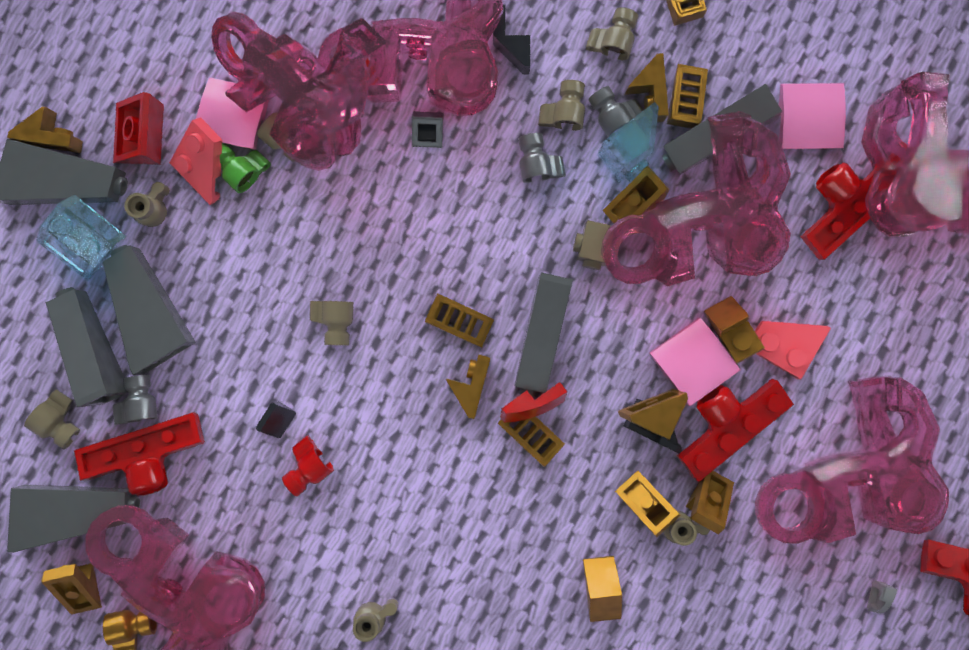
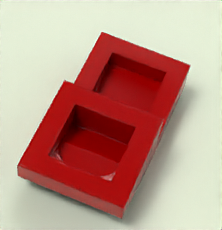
[500,382,568,423]

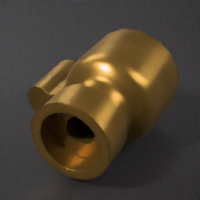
[103,608,157,650]

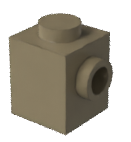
[573,220,618,270]

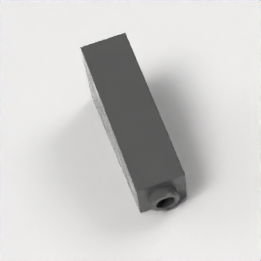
[662,84,782,175]
[0,139,128,205]
[103,245,196,375]
[514,272,573,398]
[45,287,128,407]
[7,484,140,552]

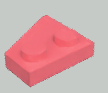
[169,117,222,205]
[755,321,831,379]

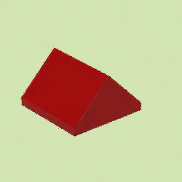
[113,92,164,165]

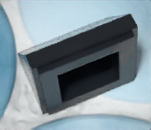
[412,111,444,148]
[256,401,296,438]

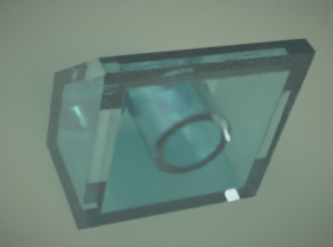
[597,102,659,183]
[36,195,126,281]

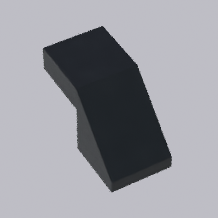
[493,4,530,75]

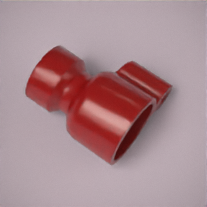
[282,435,334,497]

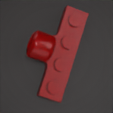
[800,155,914,260]
[677,379,794,482]
[74,412,205,495]
[920,539,969,616]

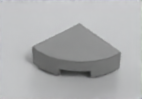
[867,580,897,614]

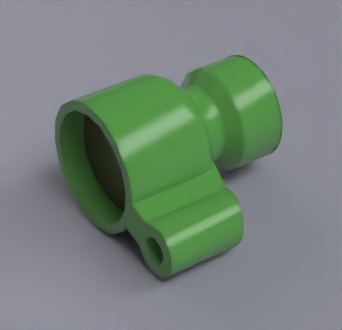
[220,144,271,193]

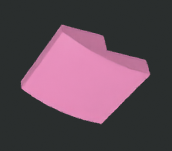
[196,78,271,150]
[779,83,846,149]
[649,318,740,406]

